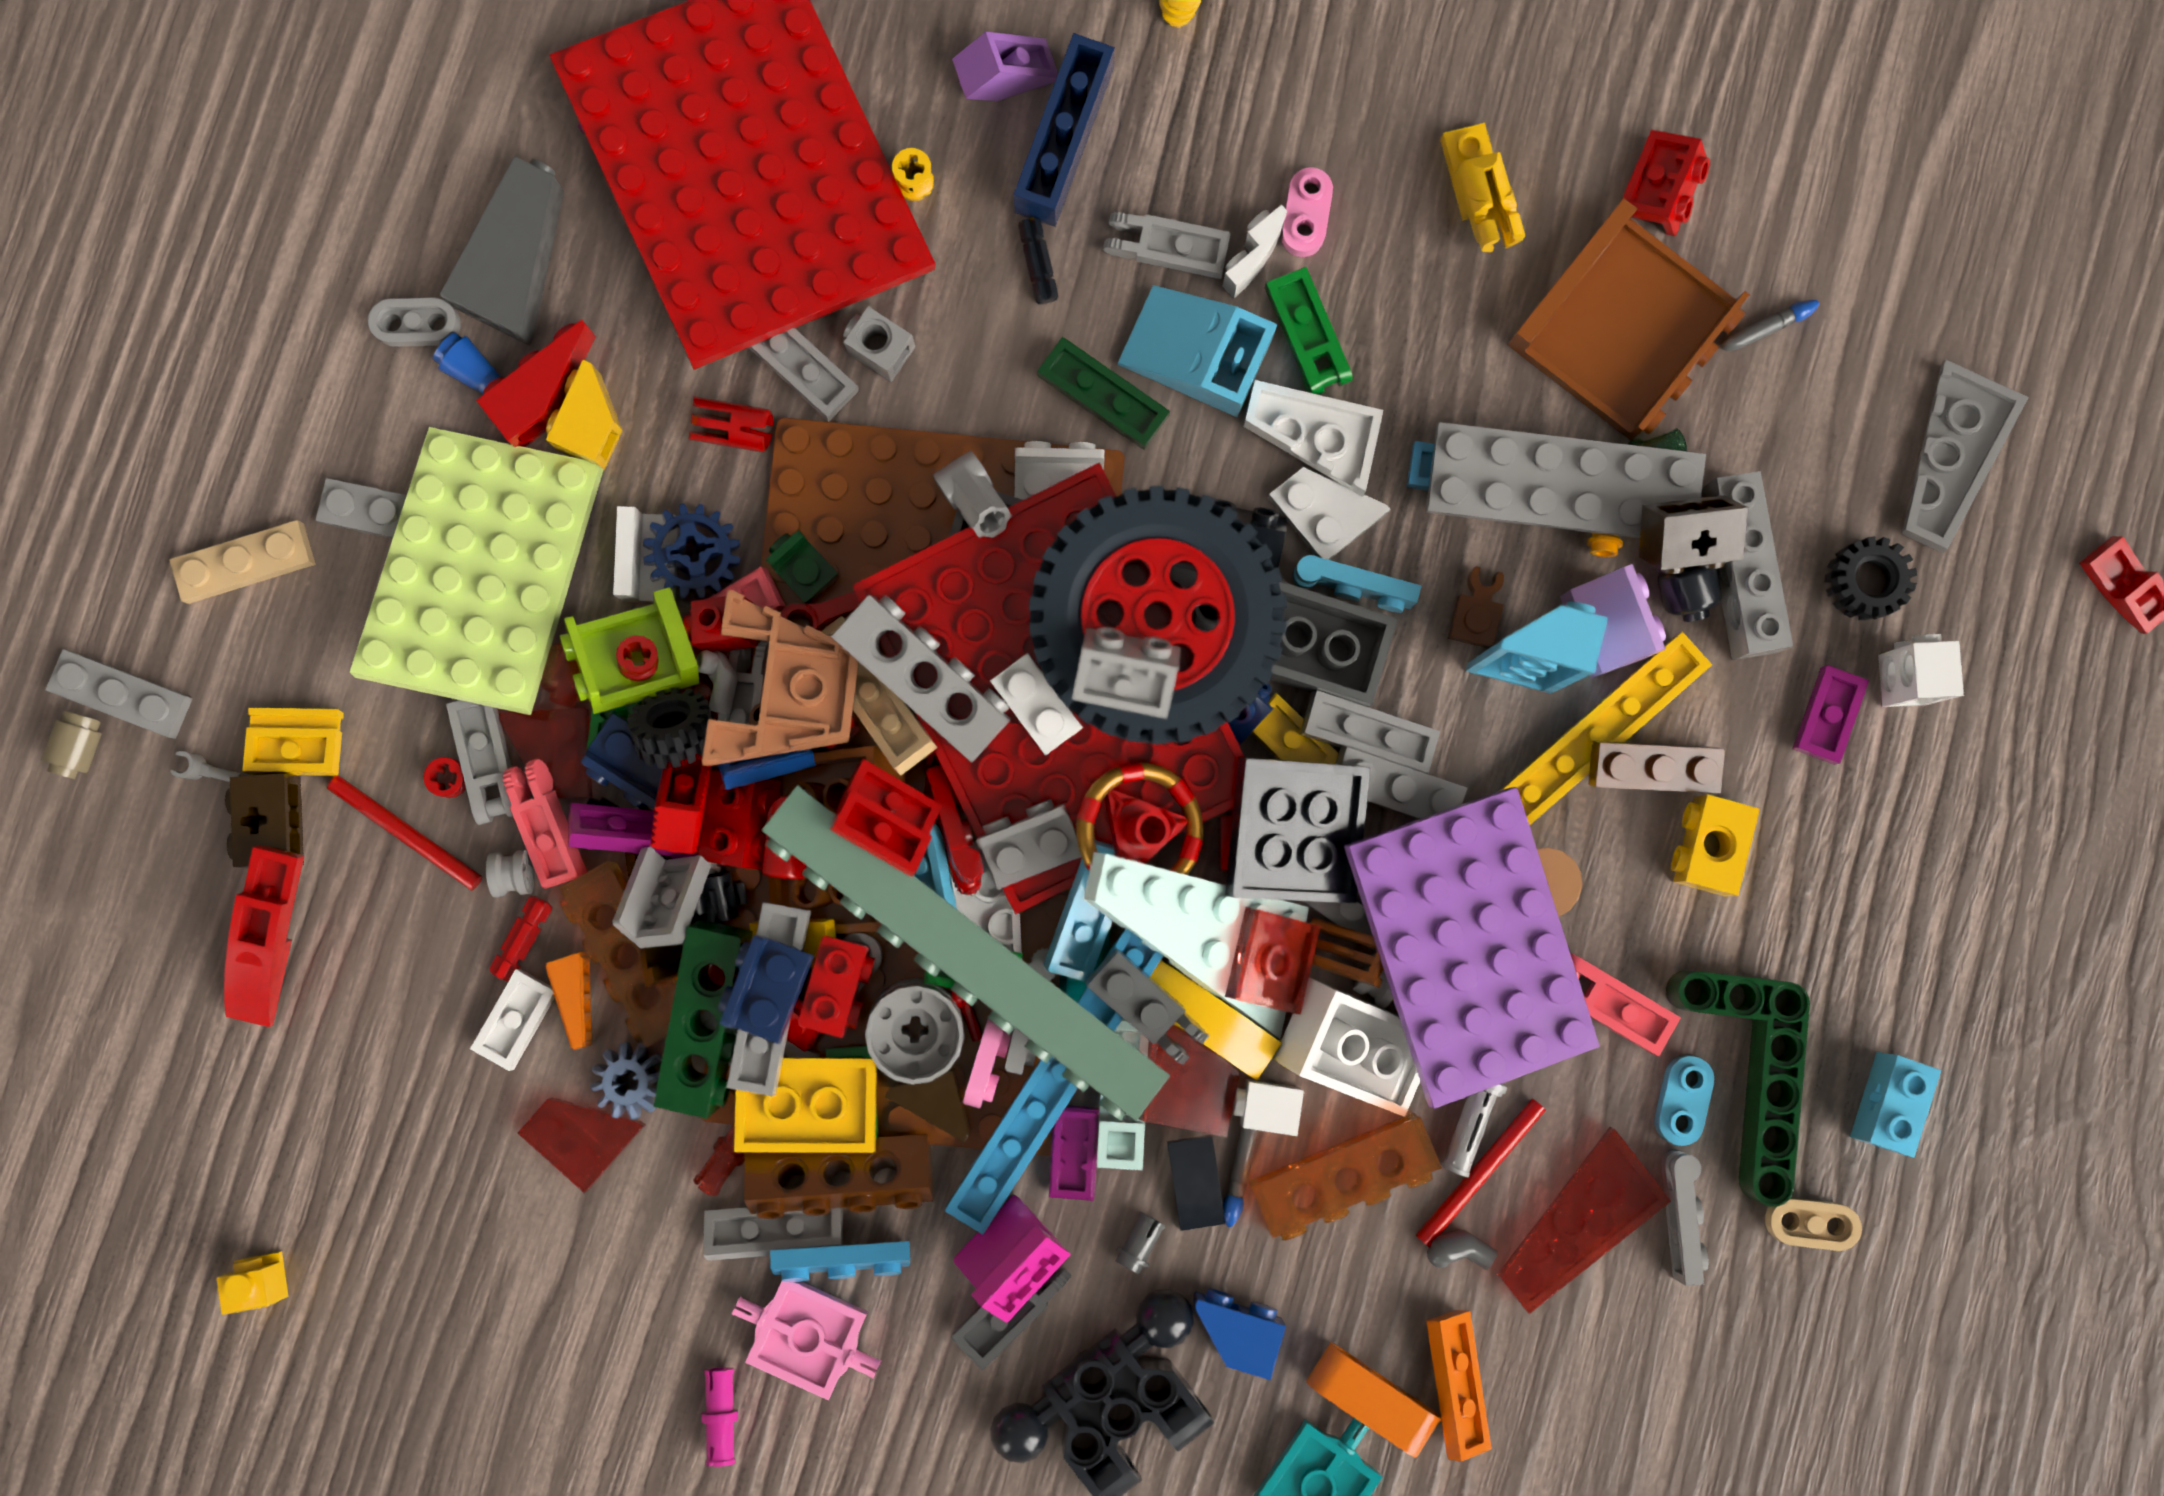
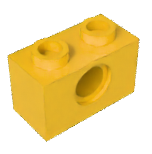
[1671,794,1760,896]

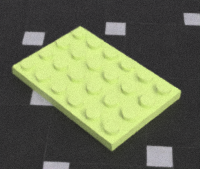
[350,427,603,715]

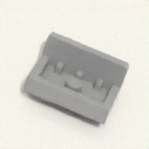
[613,847,711,948]

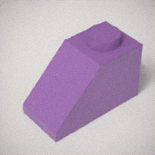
[952,32,1058,101]

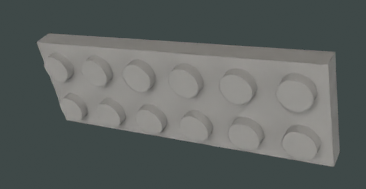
[1425,422,1706,538]

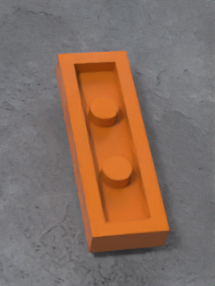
[1426,1310,1492,1462]

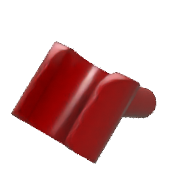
[951,990,982,1042]

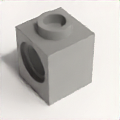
[843,306,915,382]

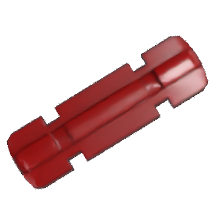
[489,896,553,981]

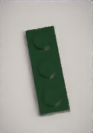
[1037,336,1170,450]

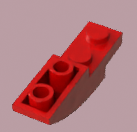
[224,845,305,1027]

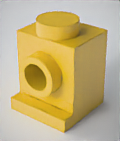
[216,1251,289,1315]

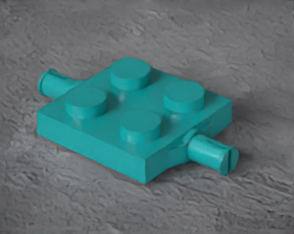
[1254,1417,1383,1496]

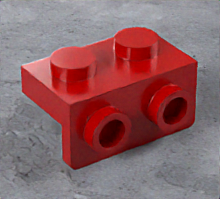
[798,936,876,1038]

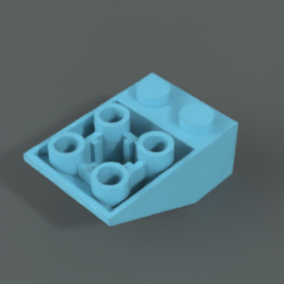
[1118,285,1277,417]

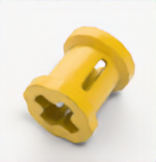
[892,148,934,201]

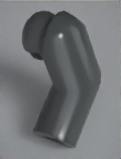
[1427,1229,1497,1270]

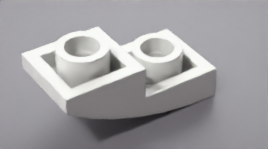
[1223,204,1287,299]

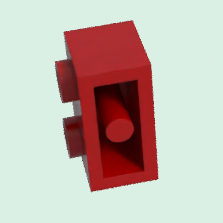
[697,771,781,870]

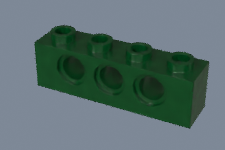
[653,920,753,1119]

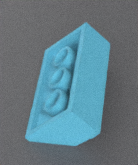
[1465,602,1608,694]

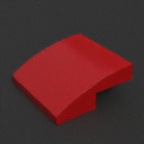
[830,759,943,877]

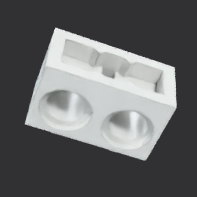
[1878,634,1964,707]

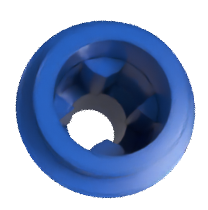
[433,332,502,394]

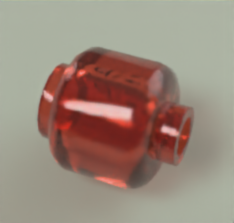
[540,643,589,707]

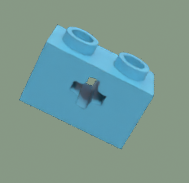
[1850,1052,1941,1158]

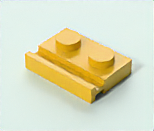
[242,708,344,776]

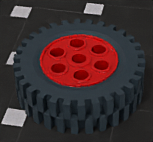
[1029,486,1287,744]

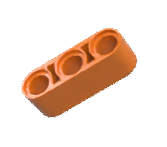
[1305,1342,1441,1458]

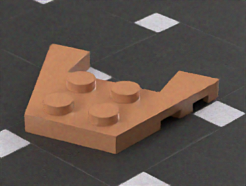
[702,590,859,766]

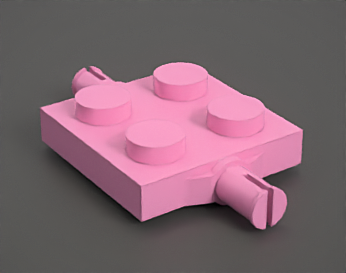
[732,1281,881,1401]

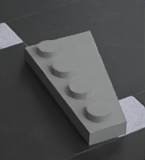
[1902,359,2029,554]

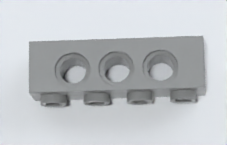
[1701,471,1793,660]
[832,595,1011,762]

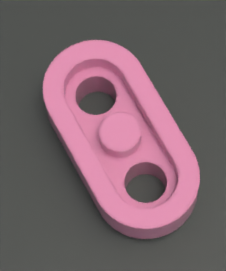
[1281,167,1333,257]
[963,1019,1013,1109]

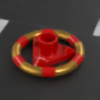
[1076,762,1203,875]

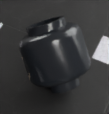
[1658,566,1722,622]

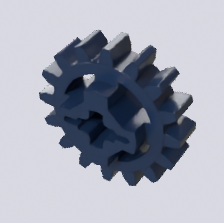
[643,504,740,601]

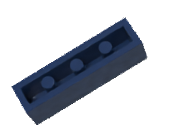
[1013,33,1115,227]

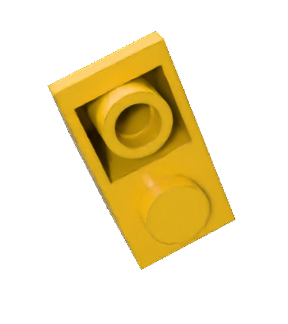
[546,360,622,470]

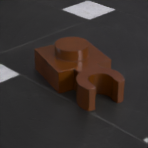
[1448,566,1504,649]

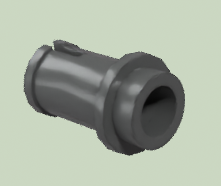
[1115,1211,1166,1274]

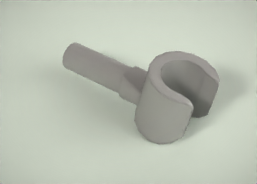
[170,751,241,782]

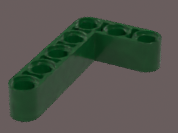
[1666,971,1810,1207]

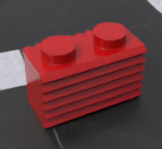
[650,753,712,854]

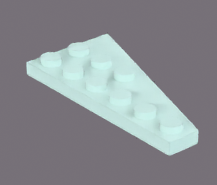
[1083,852,1309,1039]

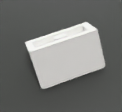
[613,506,679,603]

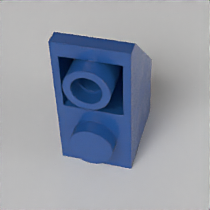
[1193,1288,1286,1380]

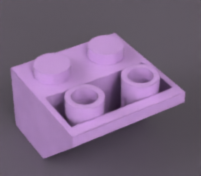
[1560,564,1666,679]

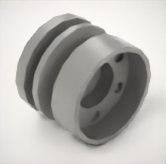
[865,978,964,1084]

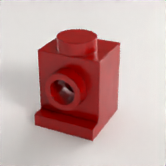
[683,591,757,652]

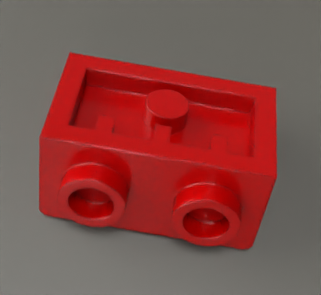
[1621,129,1710,236]

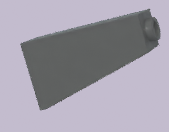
[439,156,564,346]

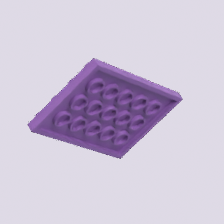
[1344,787,1600,1109]

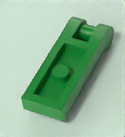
[1265,267,1353,395]

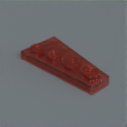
[1497,1127,1671,1314]

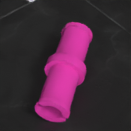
[701,1367,738,1467]

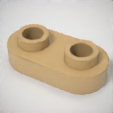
[1765,1197,1862,1251]

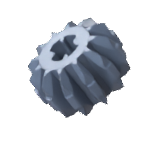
[590,1042,663,1120]

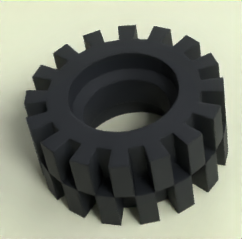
[1825,536,1917,621]
[627,688,713,769]

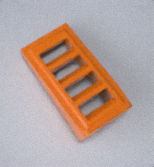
[545,952,592,1050]

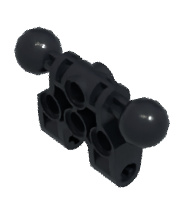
[990,1289,1215,1496]

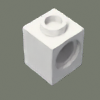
[1233,1079,1304,1136]

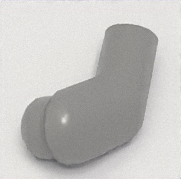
[696,650,738,715]

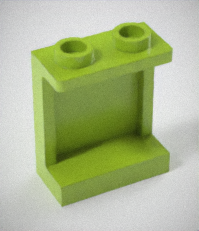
[559,587,699,714]

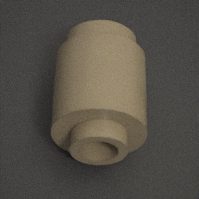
[41,710,102,779]

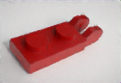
[924,766,984,896]

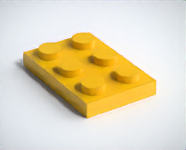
[734,1058,877,1153]

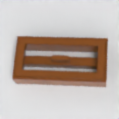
[1296,917,1384,988]

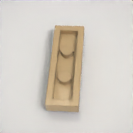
[169,520,316,604]

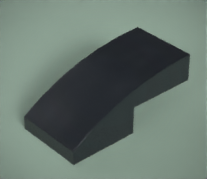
[1167,1134,1225,1231]

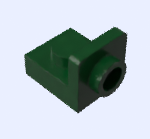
[766,530,840,605]

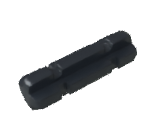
[1018,217,1058,304]

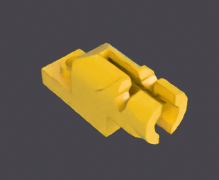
[1440,123,1526,253]

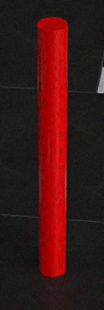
[327,775,482,891]
[1416,1098,1546,1247]

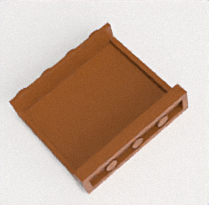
[1507,198,1750,441]

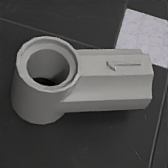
[932,450,1012,538]

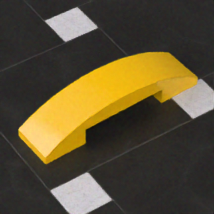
[1150,960,1281,1081]

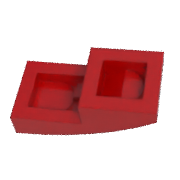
[2079,536,2164,634]

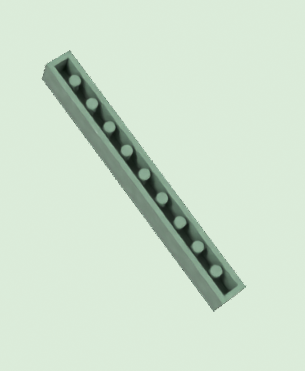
[762,786,1170,1121]

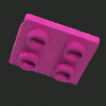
[953,1195,1071,1323]

